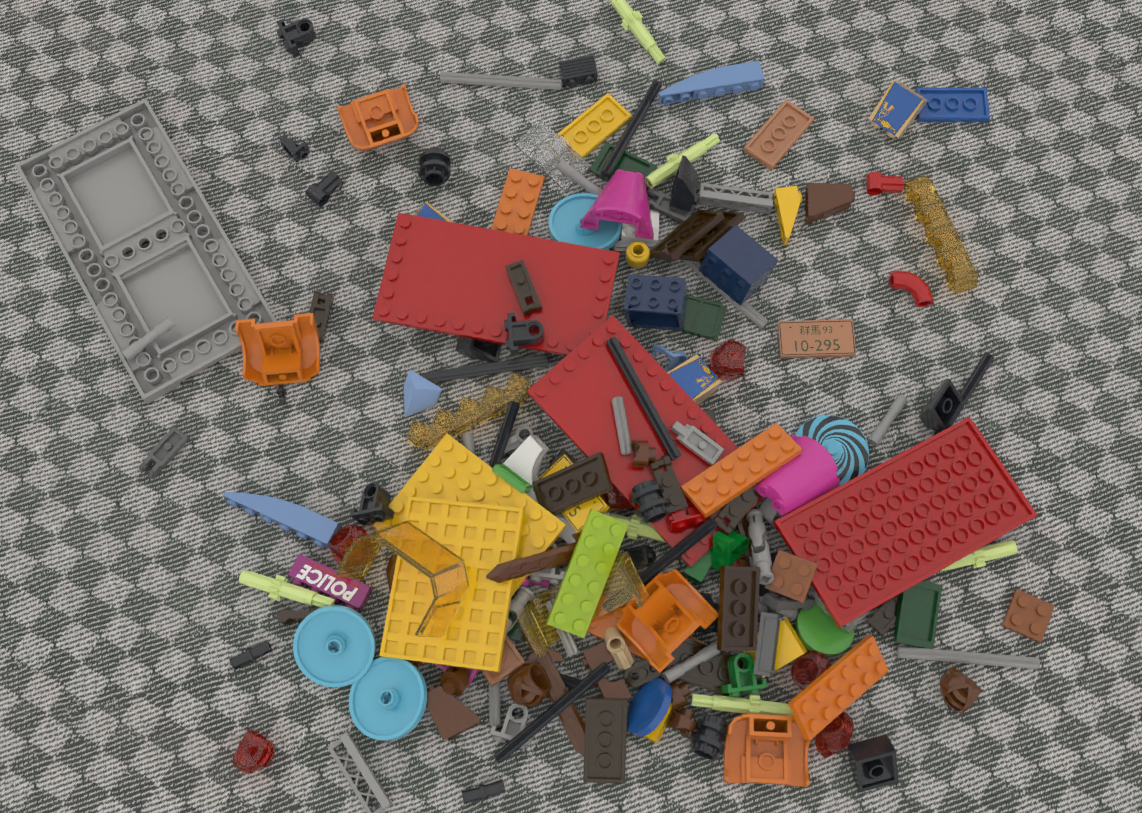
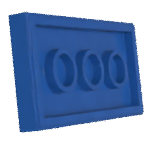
[915,88,990,122]

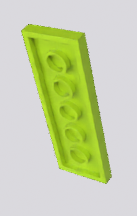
[546,509,629,638]

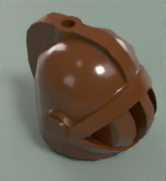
[507,662,550,707]
[940,667,983,714]

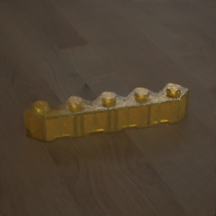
[904,175,978,294]
[406,373,531,450]

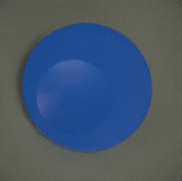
[627,678,672,737]

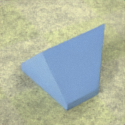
[404,370,442,418]

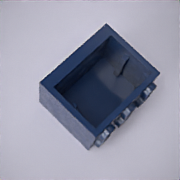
[698,225,778,306]
[624,274,688,331]

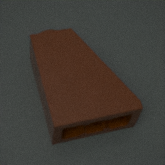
[805,183,855,224]
[426,685,482,742]

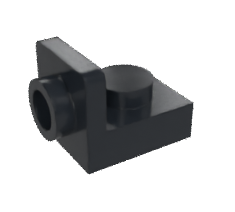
[280,136,310,163]
[623,545,656,570]

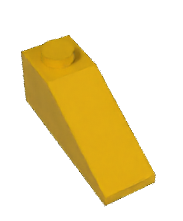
[773,186,802,246]

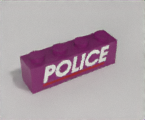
[288,554,373,611]

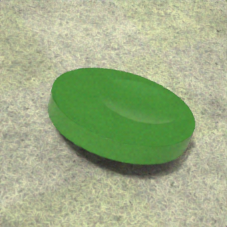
[795,603,854,657]

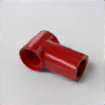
[866,172,904,195]

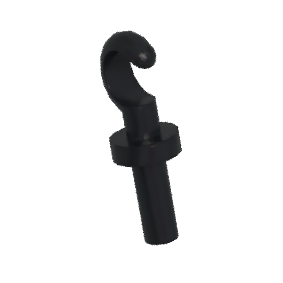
[276,384,286,406]

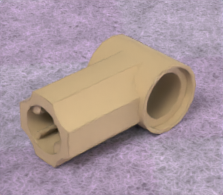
[604,627,635,670]

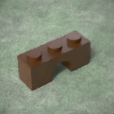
[581,641,632,701]

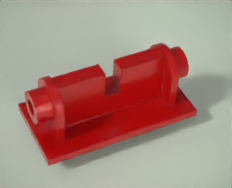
[667,506,710,533]

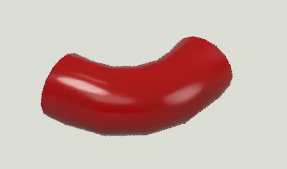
[889,270,934,307]

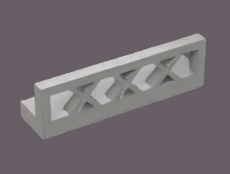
[698,183,773,214]
[327,732,393,813]

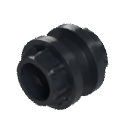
[419,147,451,186]
[630,480,670,524]
[689,714,728,760]

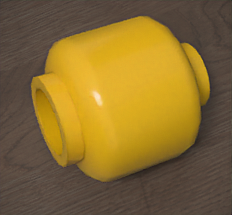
[626,241,650,269]

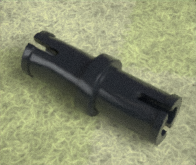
[229,640,273,670]
[462,779,506,804]

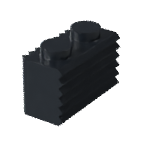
[558,55,598,88]

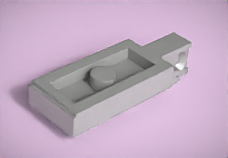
[671,421,724,466]

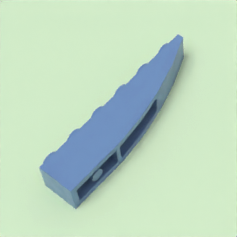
[658,61,764,105]
[223,492,342,548]

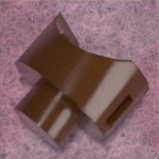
[631,440,656,467]
[440,666,469,695]
[668,680,692,711]
[666,707,697,739]

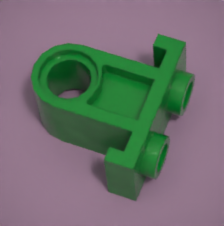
[712,530,750,571]
[721,653,768,697]

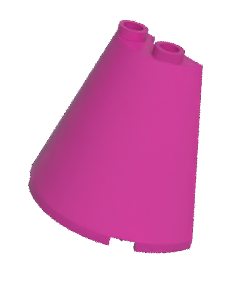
[580,169,654,240]
[753,434,840,516]

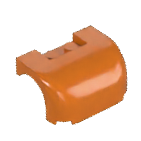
[337,84,419,151]
[235,313,320,386]
[616,569,718,673]
[723,714,812,787]

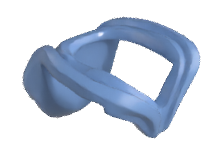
[651,344,688,372]

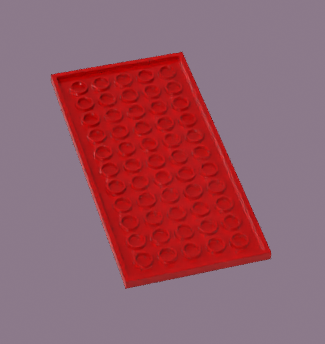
[372,213,620,356]
[526,315,763,567]
[773,417,1037,628]

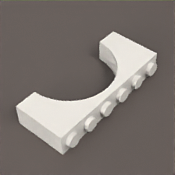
[503,435,614,545]

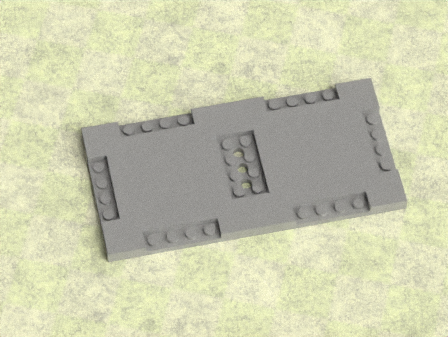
[15,98,277,404]

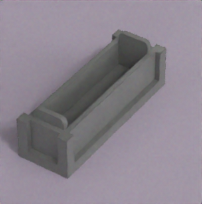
[753,611,784,677]

